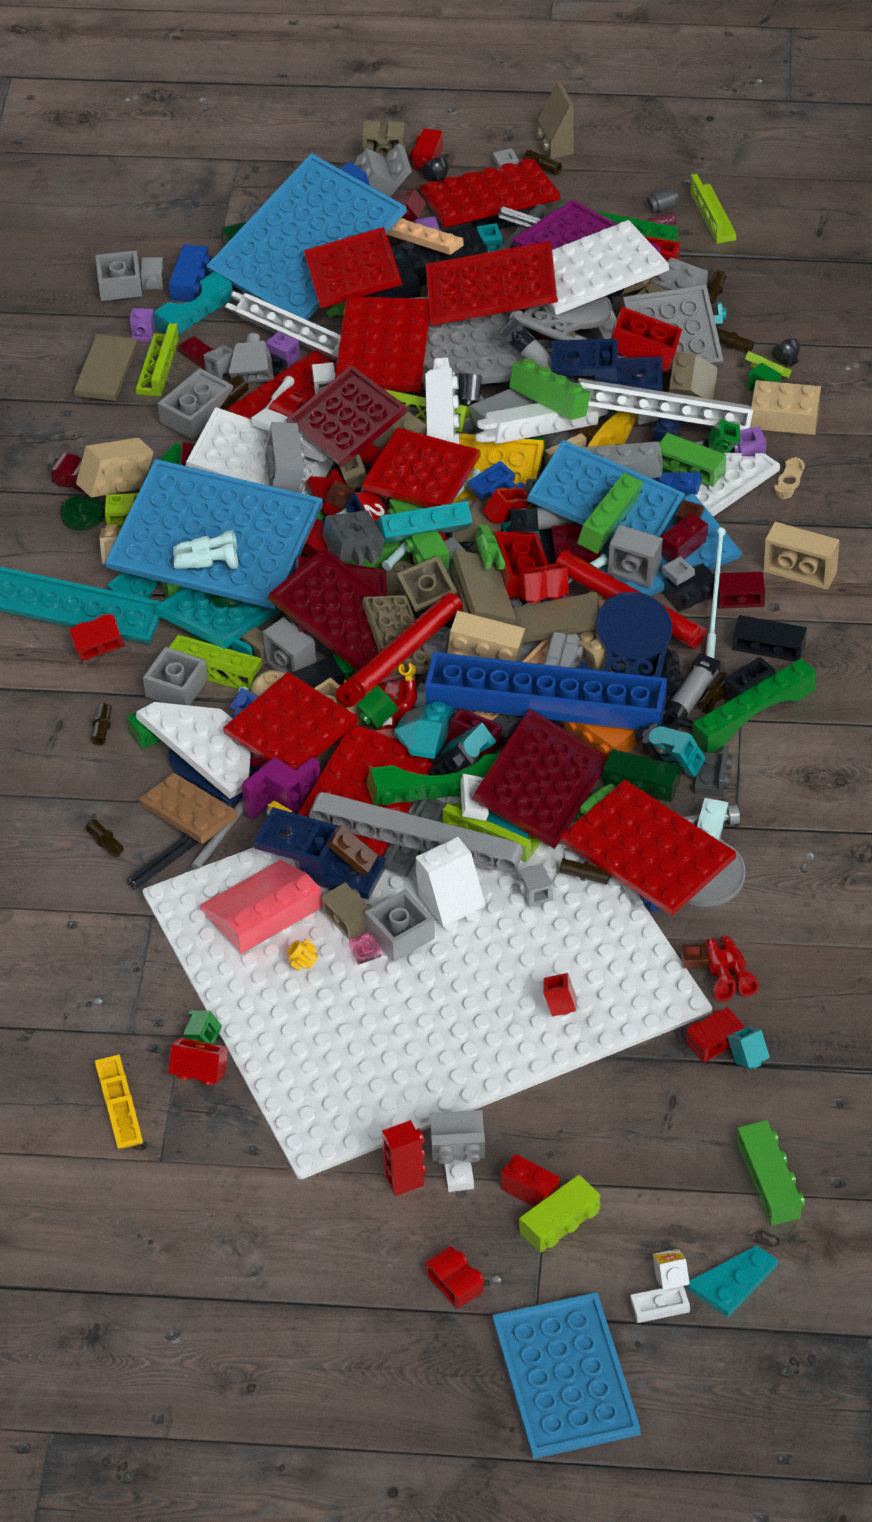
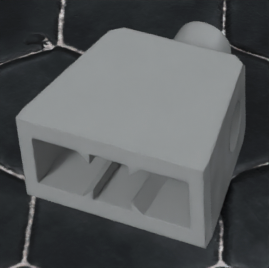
[229,333,274,383]

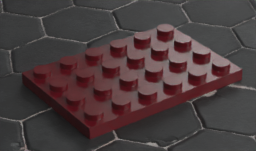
[267,547,416,670]
[471,709,609,849]

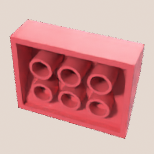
[200,860,322,954]

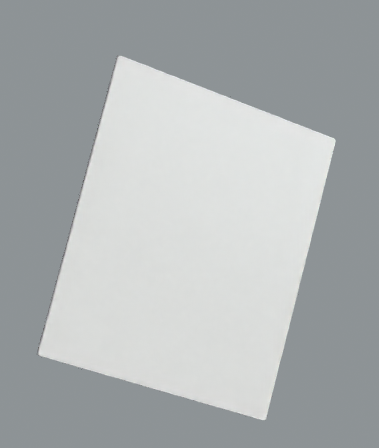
[143,766,712,1179]

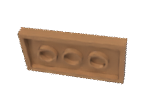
[139,773,238,844]

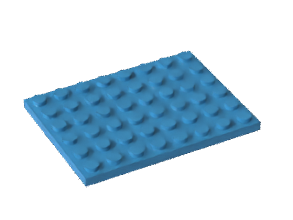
[206,153,407,320]
[105,459,323,610]

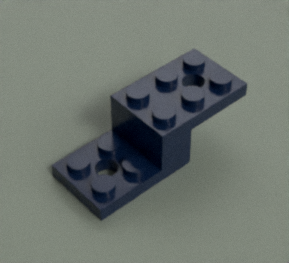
[551,339,663,391]
[253,807,387,900]

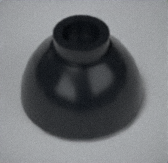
[421,157,449,182]
[771,338,800,367]

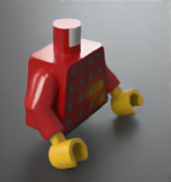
[344,663,418,729]

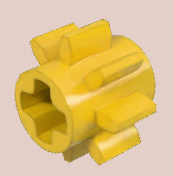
[287,938,318,971]

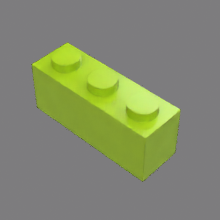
[519,1175,600,1253]

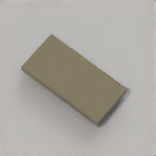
[74,334,138,401]
[452,549,516,625]
[513,592,599,645]
[362,595,431,676]

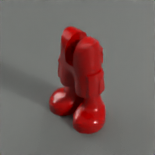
[705,935,759,1002]

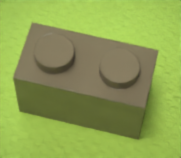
[321,882,372,942]

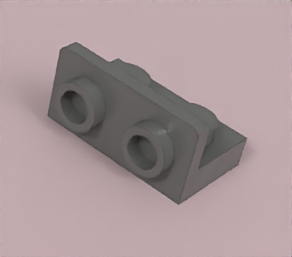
[694,746,733,797]

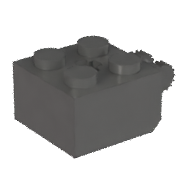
[322,510,385,566]

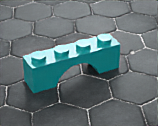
[153,271,233,335]
[375,501,473,543]

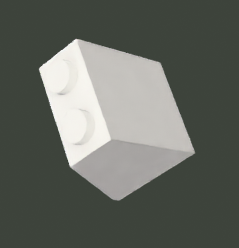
[416,837,485,927]

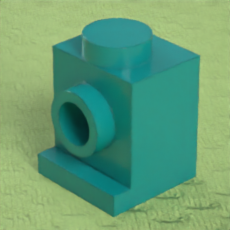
[477,223,503,252]

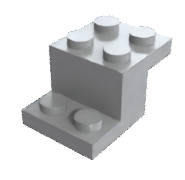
[354,143,412,197]
[430,1110,485,1164]

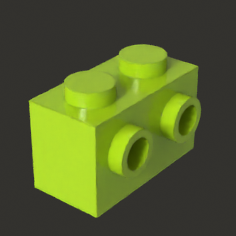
[105,493,138,527]

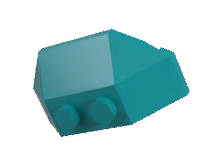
[394,702,454,759]

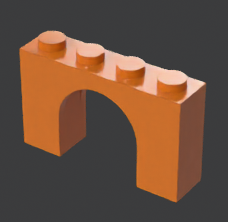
[556,720,640,756]

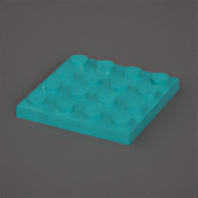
[155,587,282,649]

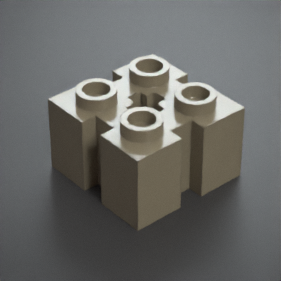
[362,121,406,157]

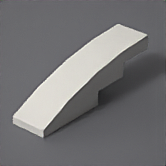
[251,408,328,462]

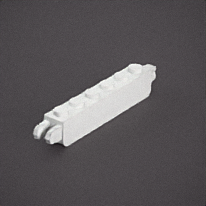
[225,291,341,361]
[425,358,460,504]
[475,403,608,444]

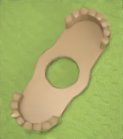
[774,457,805,499]

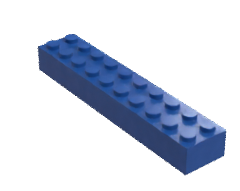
[425,652,667,730]

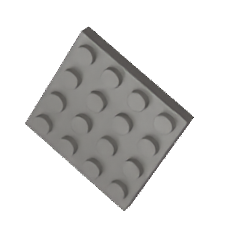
[622,285,724,373]

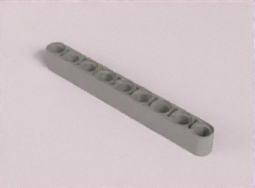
[309,792,524,873]

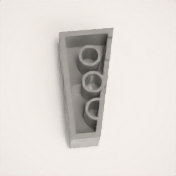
[581,442,663,479]

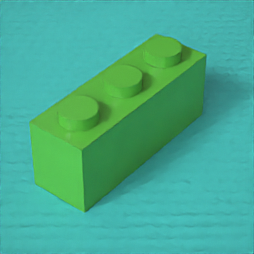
[660,433,726,487]

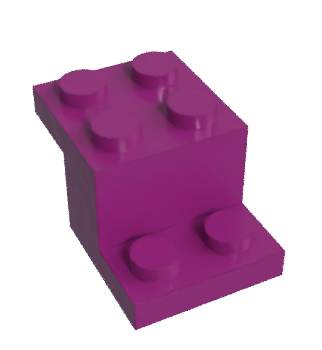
[242,757,320,821]

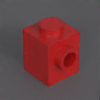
[543,972,576,1017]

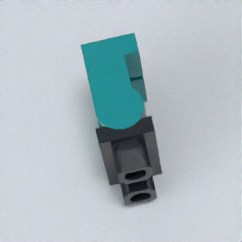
[635,722,706,778]
[430,723,496,775]

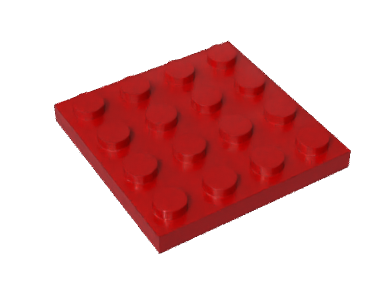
[304,227,402,308]
[363,427,480,508]
[223,672,358,771]

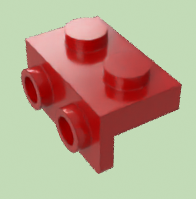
[306,469,348,515]

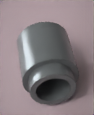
[647,187,679,213]

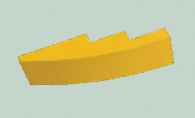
[588,411,636,447]
[95,1054,143,1150]

